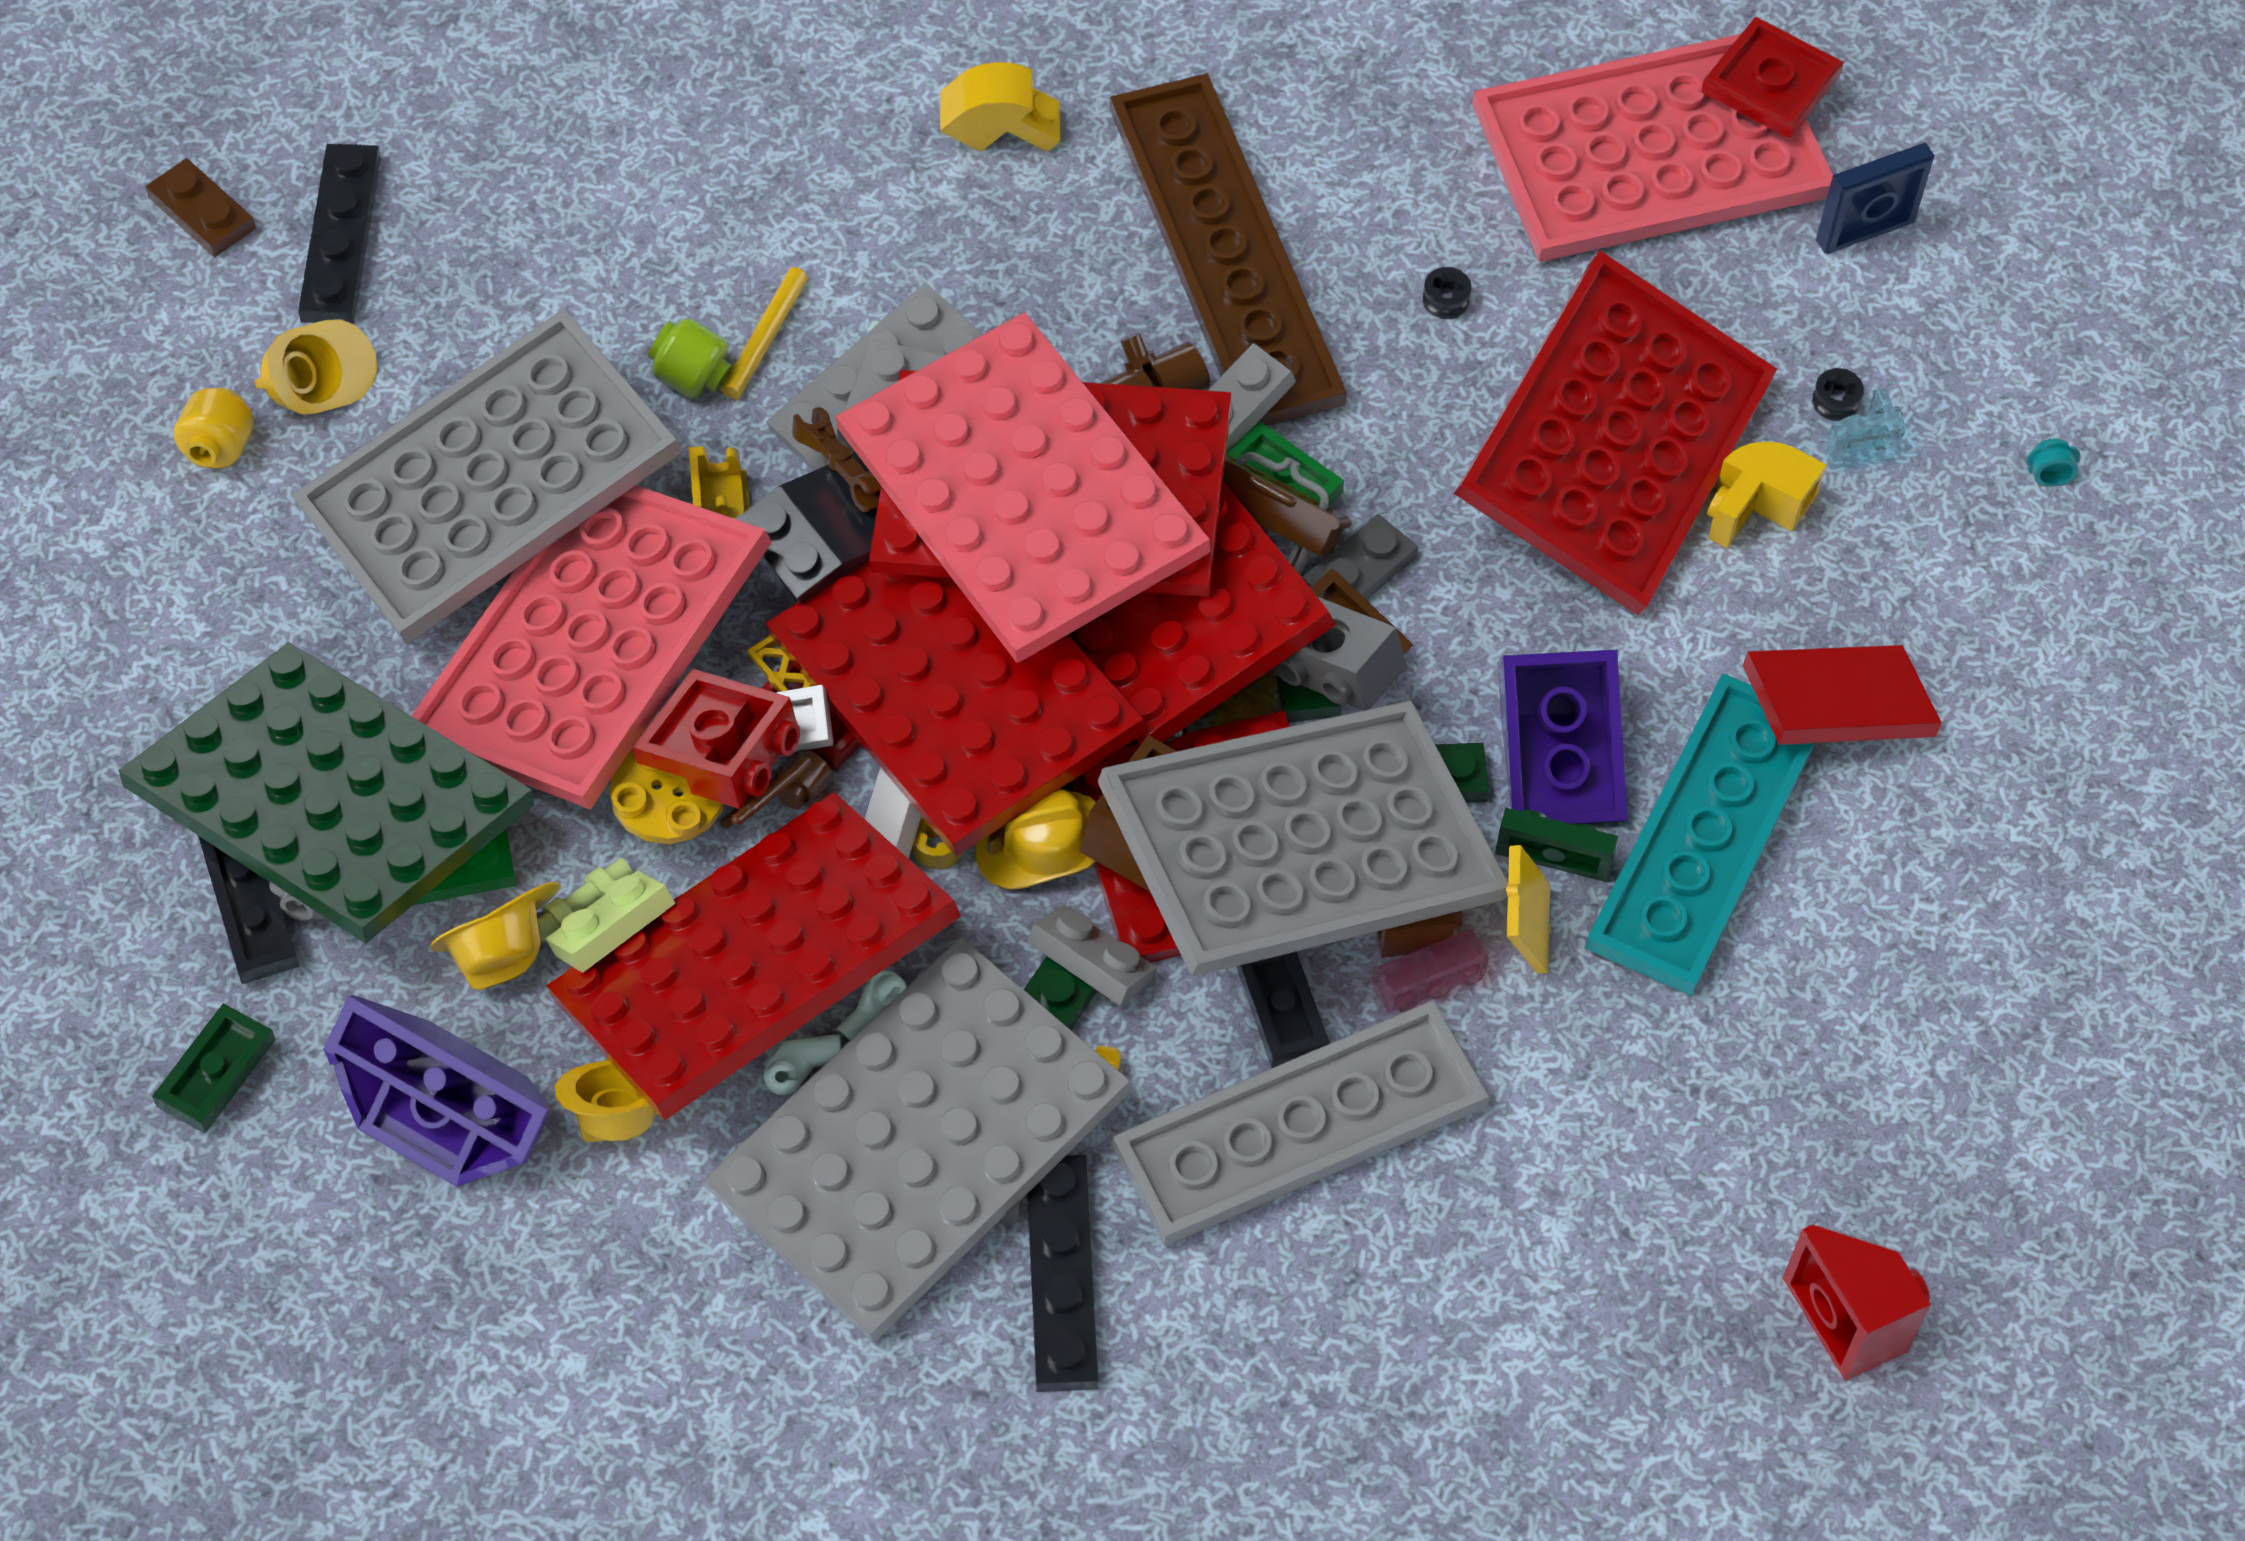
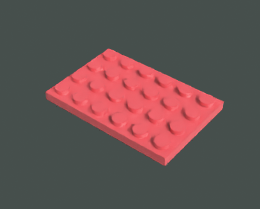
[1472,34,1833,262]
[835,312,1210,663]
[411,485,772,810]

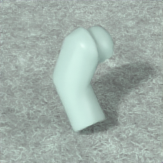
[834,970,907,1045]
[763,1034,843,1095]

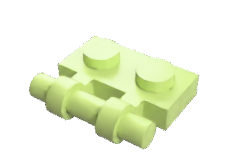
[537,858,675,973]

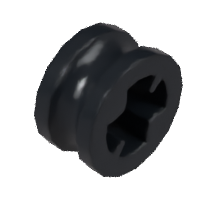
[1422,267,1471,319]
[1812,368,1864,422]

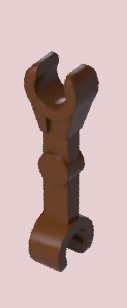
[792,407,881,512]

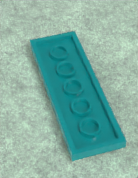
[1585,673,1816,996]

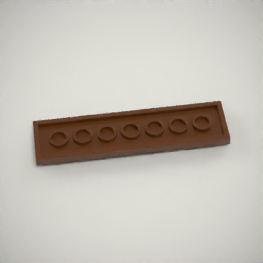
[1110,73,1347,426]

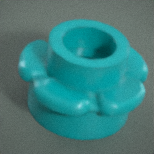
[2026,438,2081,487]

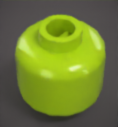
[647,318,732,398]

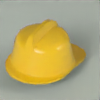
[254,319,377,414]
[975,789,1096,890]
[430,881,561,991]
[555,1059,657,1143]

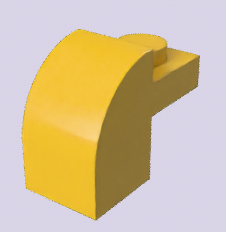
[940,62,1060,151]
[1707,441,1827,548]

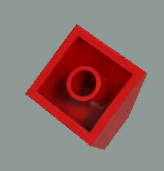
[1783,1224,1931,1381]

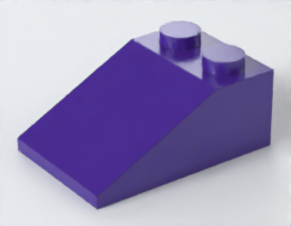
[1498,649,1628,824]

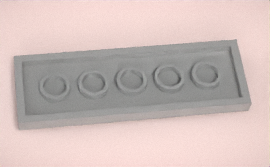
[1112,1000,1489,1247]

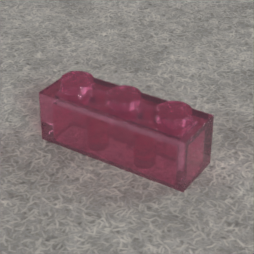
[1372,929,1489,1014]

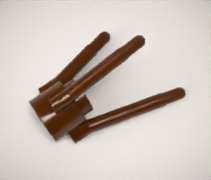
[720,749,834,829]

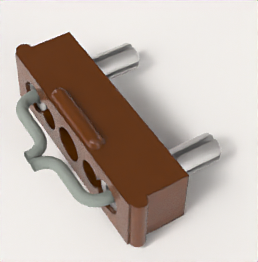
[1223,452,1352,576]

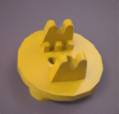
[609,750,724,845]

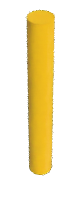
[721,267,808,400]

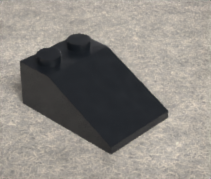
[735,453,880,604]

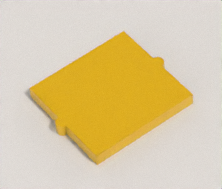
[1506,845,1551,974]

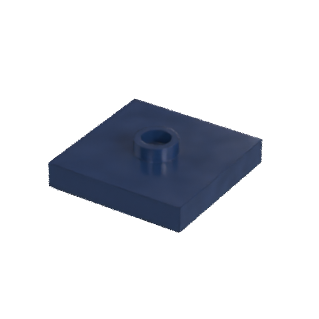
[1816,142,1935,254]

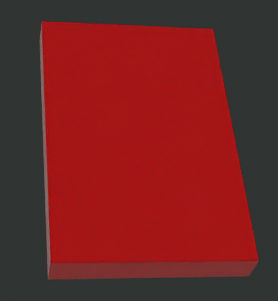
[1742,645,1942,745]

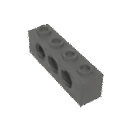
[1268,597,1407,711]

